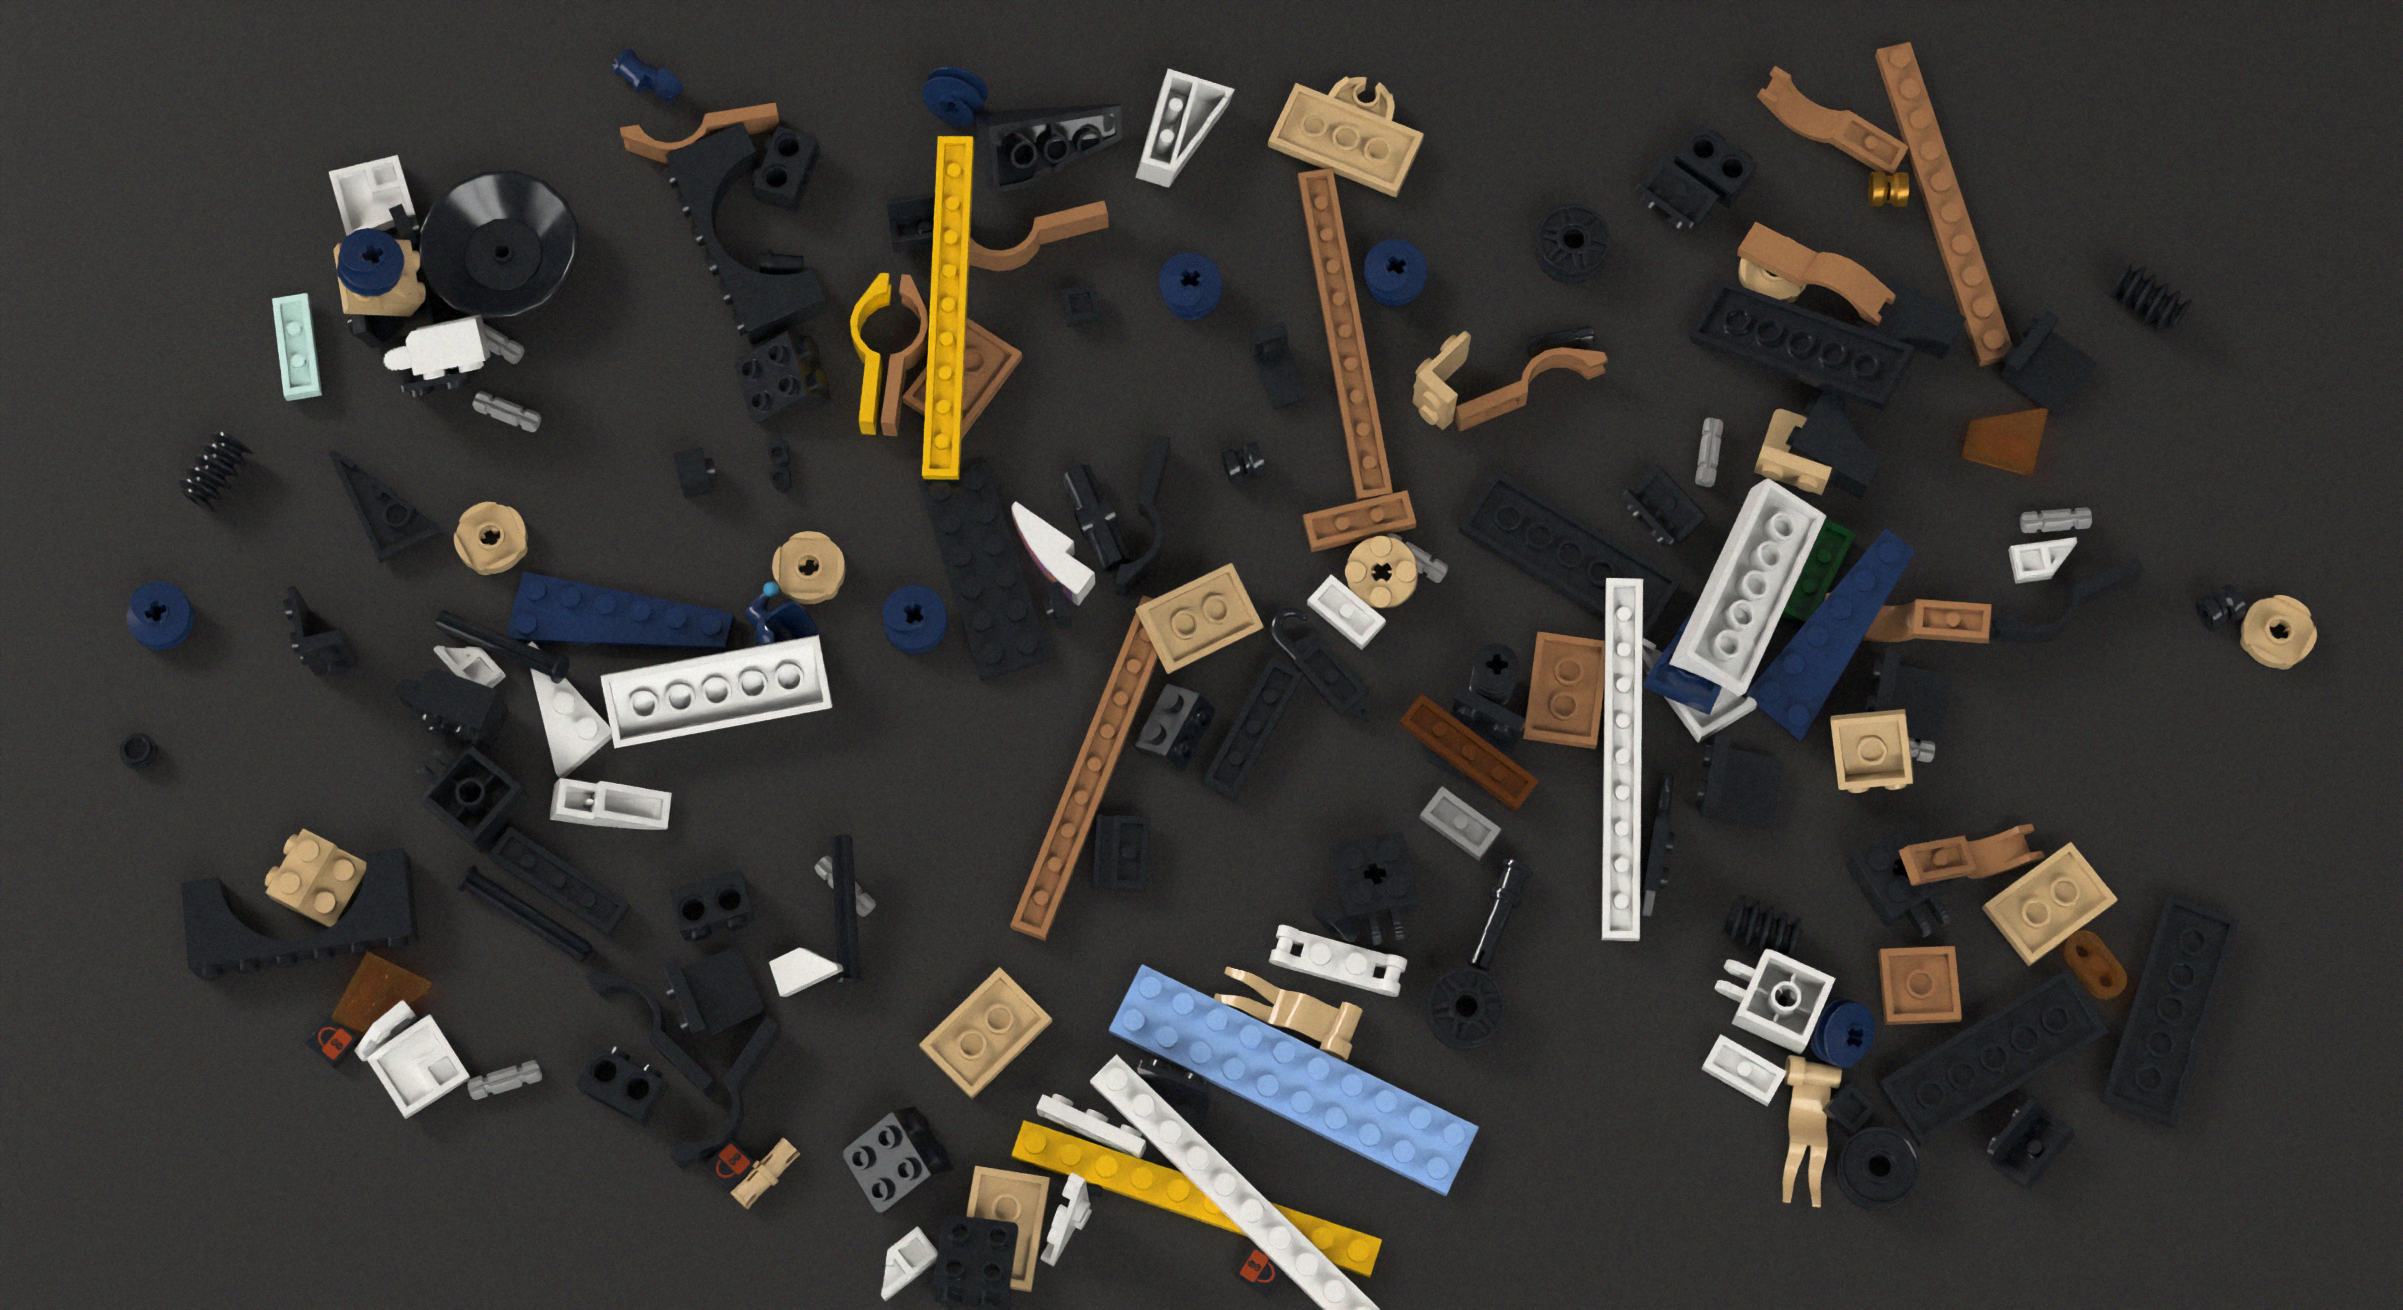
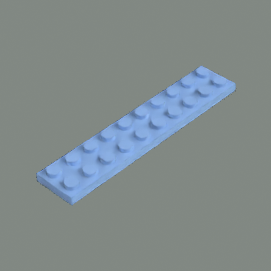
[1109,965,1479,1197]

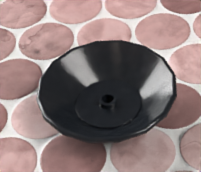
[419,170,579,319]

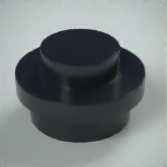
[119,733,157,770]

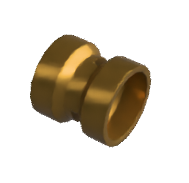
[1868,172,1909,207]

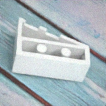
[1135,69,1235,188]

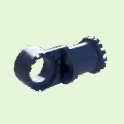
[611,48,683,103]

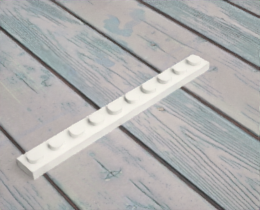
[1602,578,1643,941]
[1090,1054,1380,1310]

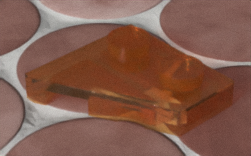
[1961,408,2048,476]
[332,951,432,1035]

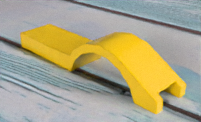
[850,273,892,435]

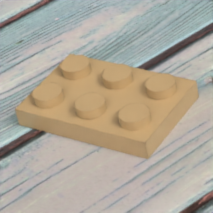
[1135,563,1264,674]
[1982,842,2118,967]
[919,967,1052,1099]
[966,1166,1050,1292]

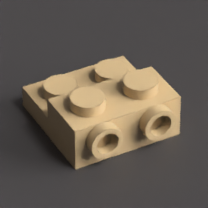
[333,239,426,317]
[1830,709,1914,793]
[265,829,366,928]

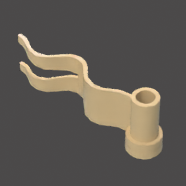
[1214,966,1363,1061]
[1782,1055,1842,1208]

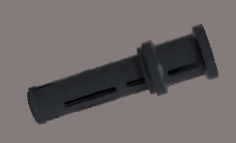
[1466,859,1534,972]

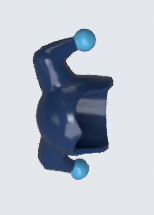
[745,582,821,646]

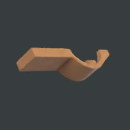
[1757,66,1909,176]
[620,102,781,163]
[969,200,1109,271]
[1737,222,1896,326]
[881,274,929,437]
[1454,347,1608,432]
[1825,593,1992,644]
[1899,823,2045,886]

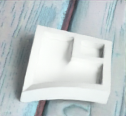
[329,155,416,236]
[366,1014,470,1119]

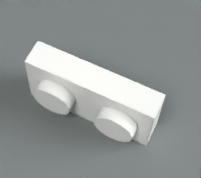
[1307,575,1386,650]
[1701,1034,1787,1106]

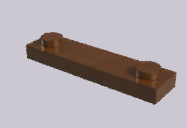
[1398,693,1539,812]

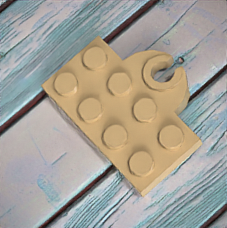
[1268,76,1424,198]

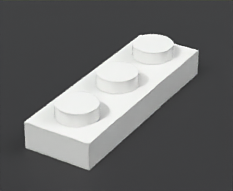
[1036,1094,1146,1159]

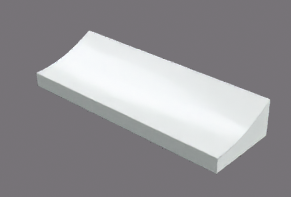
[1669,478,1826,696]
[600,635,833,748]

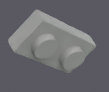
[1420,787,1501,861]

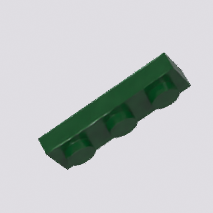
[1781,518,1856,626]

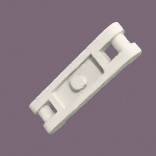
[1269,925,1407,997]

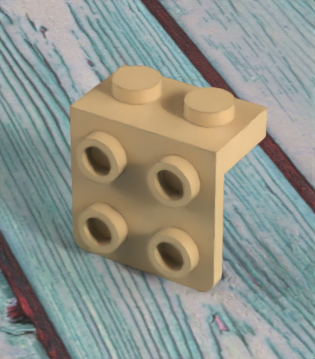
[1412,331,1471,430]
[1754,409,1832,495]

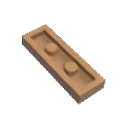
[1303,490,1416,552]

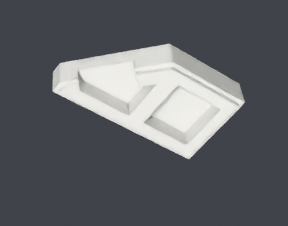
[2008,537,2077,584]
[433,646,506,688]
[769,948,844,997]
[354,1000,418,1062]
[881,1226,938,1301]

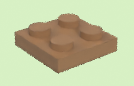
[1878,946,1962,1025]

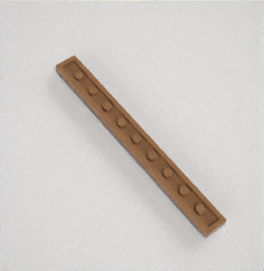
[1875,42,2012,367]
[1298,168,1393,502]
[1010,595,1159,941]

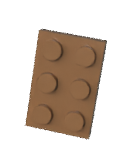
[902,318,1023,440]
[1523,632,1605,749]

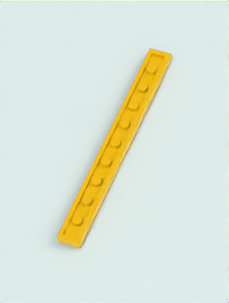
[922,136,975,480]
[1011,1120,1382,1278]

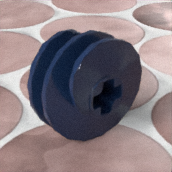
[921,66,988,126]
[337,228,404,297]
[1364,239,1427,307]
[1159,252,1222,320]
[127,581,194,650]
[882,585,948,654]
[1811,999,1875,1068]

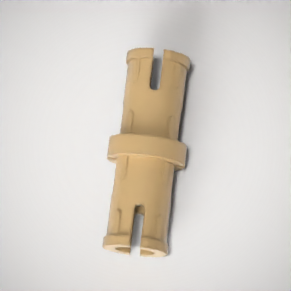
[730,1138,800,1210]

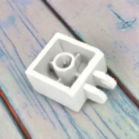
[383,315,491,380]
[1715,949,1836,1055]

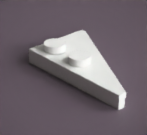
[1642,638,1757,743]
[528,641,612,779]
[1040,1172,1092,1267]

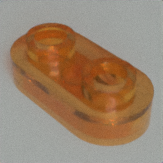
[2063,930,2127,1000]

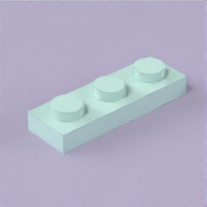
[272,293,322,401]

